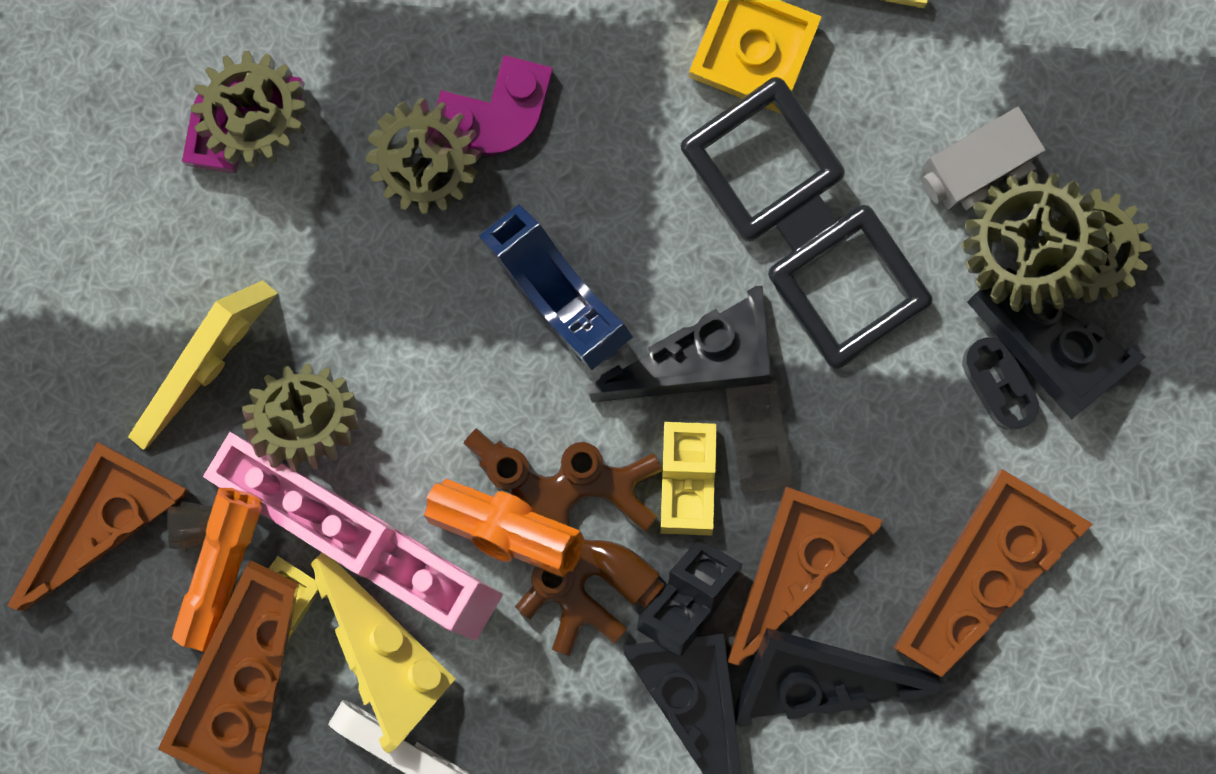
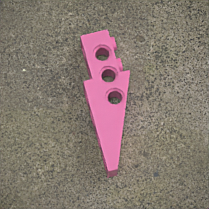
[203,432,503,641]

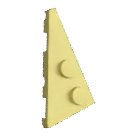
[128,280,278,450]
[310,552,456,754]

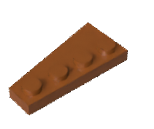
[893,469,1093,677]

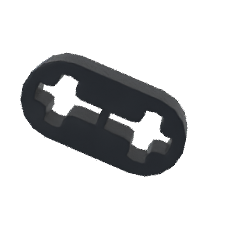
[962,337,1039,430]

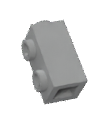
[921,106,1045,211]

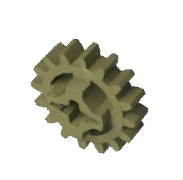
[191,51,308,168]
[366,98,481,214]
[1034,189,1152,303]
[242,364,359,472]

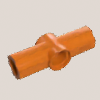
[424,479,584,577]

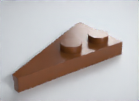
[7,442,190,612]
[727,487,883,666]

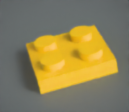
[688,0,821,114]

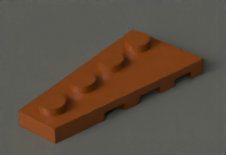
[158,560,299,774]

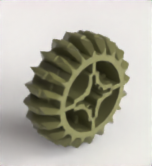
[962,171,1109,314]

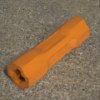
[172,487,263,652]

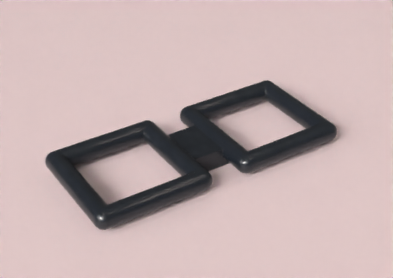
[681,77,933,369]

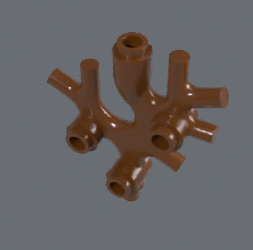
[463,428,665,656]

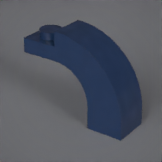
[479,204,633,370]

